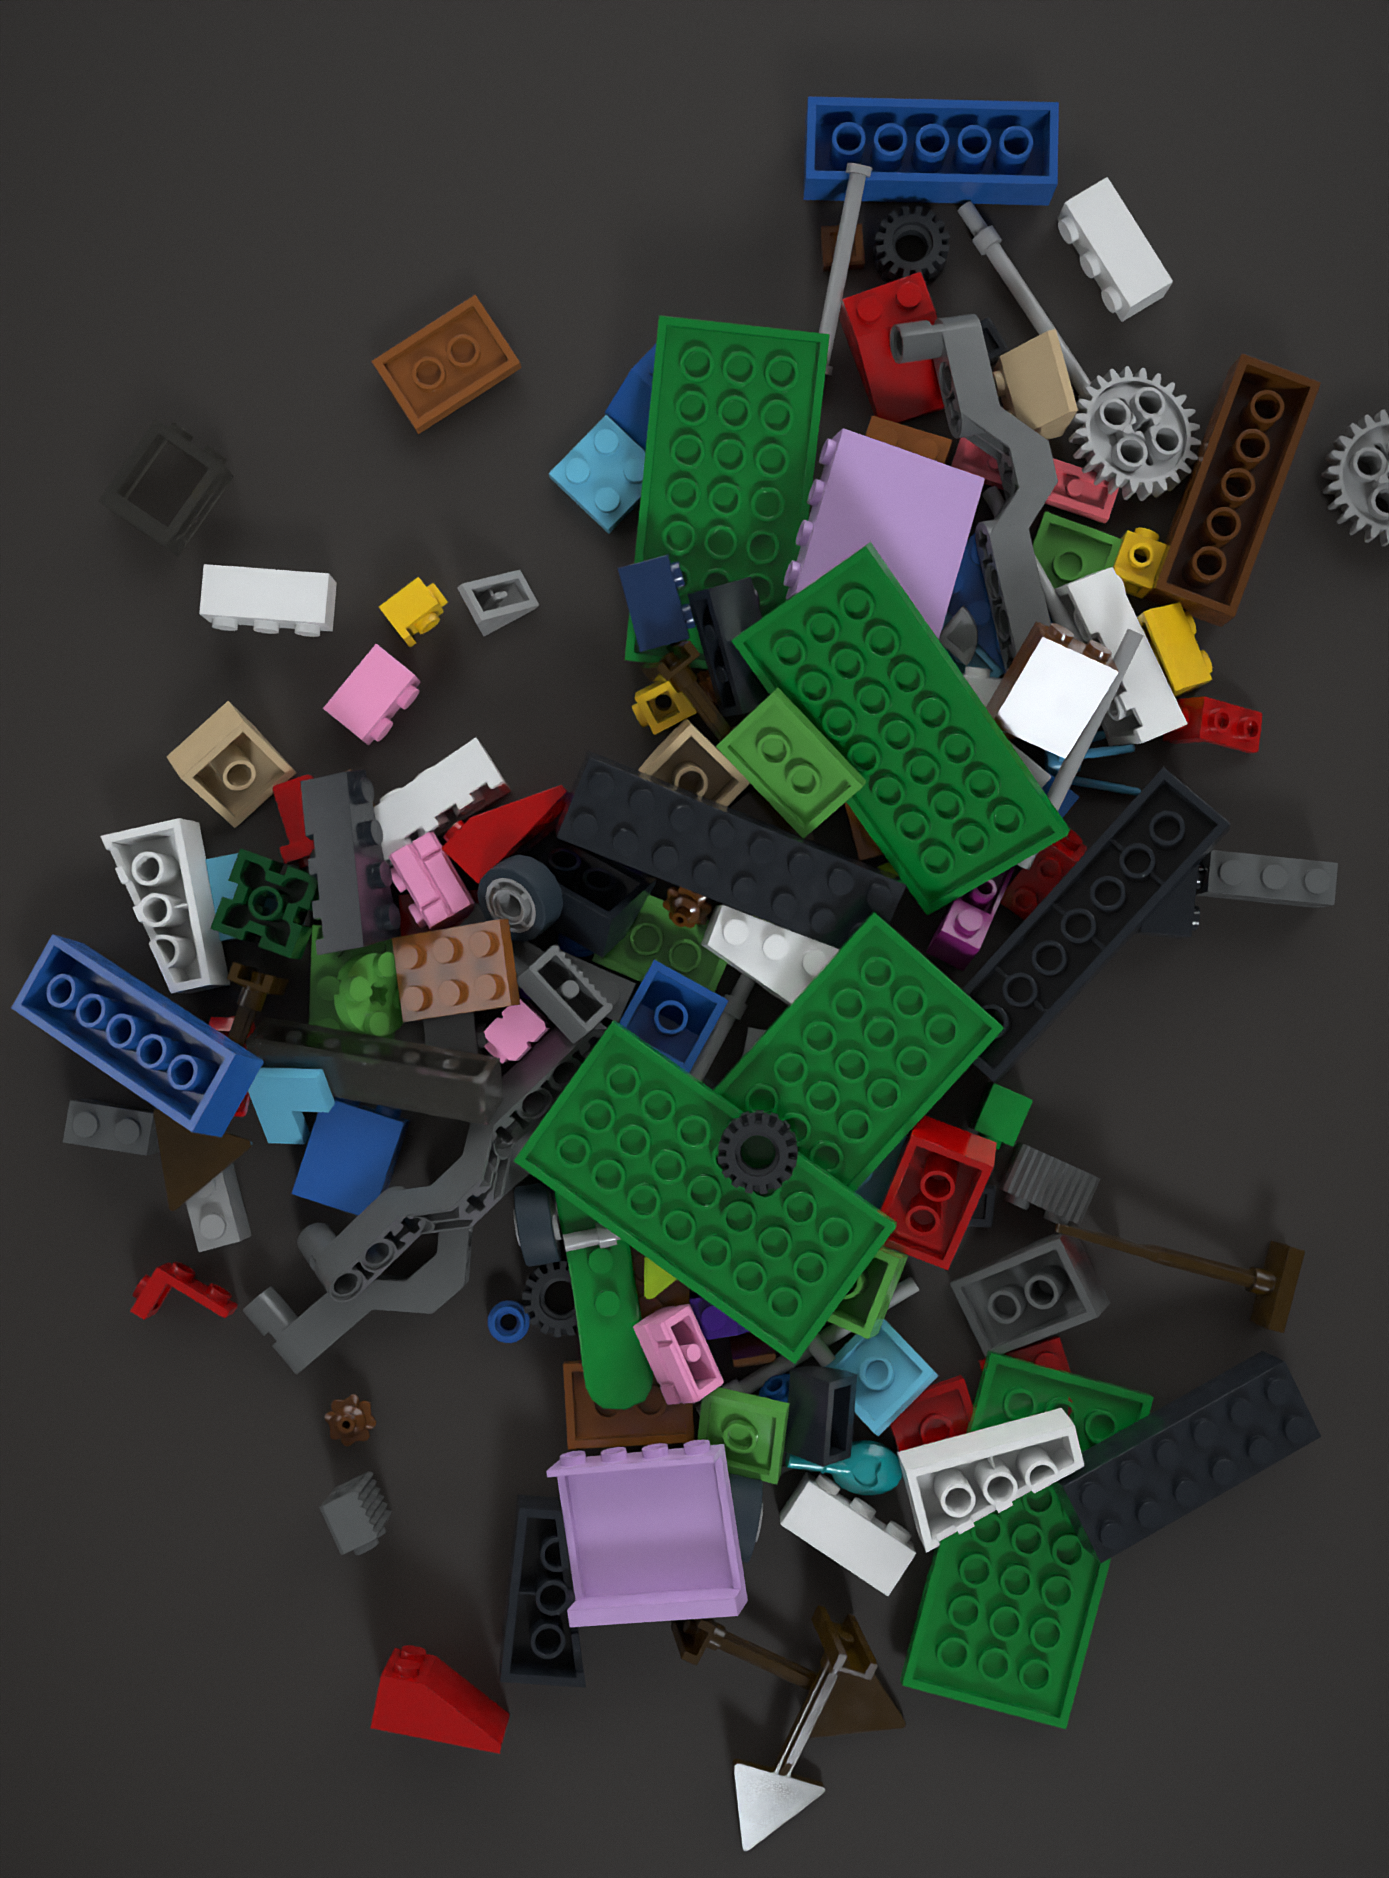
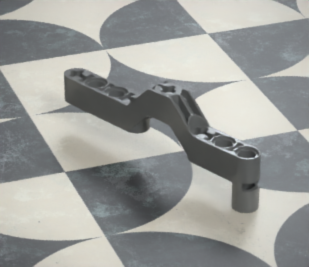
[890,314,1058,672]
[297,1022,607,1302]
[242,1112,548,1375]

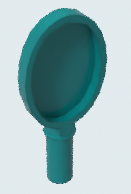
[785,1440,903,1495]

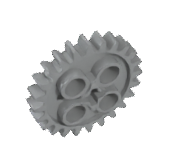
[1068,366,1201,501]
[1322,409,1389,547]

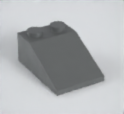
[950,1232,1110,1358]

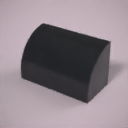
[784,1366,857,1467]

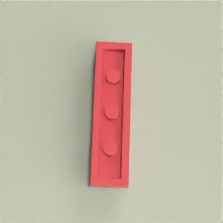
[951,437,1119,524]

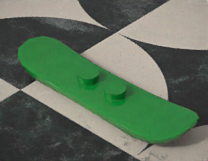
[555,1192,653,1410]

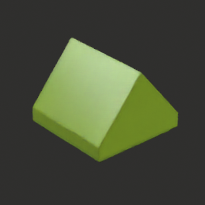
[644,1256,676,1299]

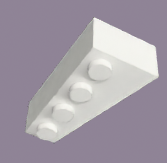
[1055,567,1188,746]
[374,737,511,867]
[100,818,230,993]
[701,905,839,1005]
[897,1408,1084,1553]

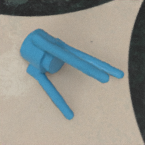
[1044,730,1141,796]

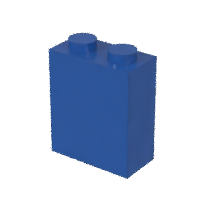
[291,1090,410,1215]

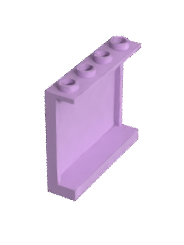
[784,428,985,639]
[546,1439,748,1627]

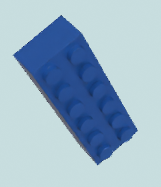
[803,97,1059,206]
[11,934,264,1137]

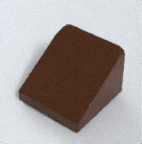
[729,1331,776,1368]

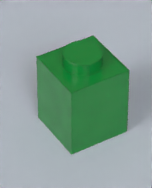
[968,1082,1033,1150]

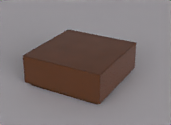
[820,223,865,272]

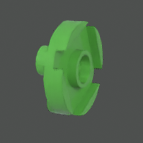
[334,952,404,1036]

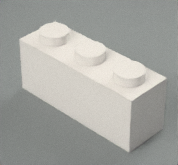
[1057,177,1173,322]
[199,564,337,637]
[779,1472,916,1596]

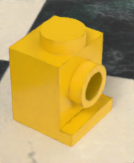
[1113,528,1167,599]
[379,577,448,648]
[632,681,697,735]

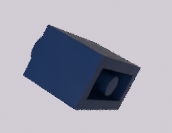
[618,555,696,652]

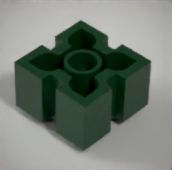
[210,848,319,959]

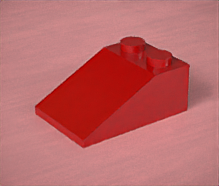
[839,272,944,424]
[441,785,569,884]
[879,1115,997,1270]
[371,1645,510,1754]

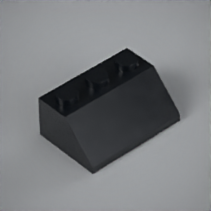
[508,821,656,958]

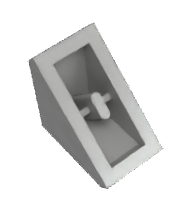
[457,570,539,636]

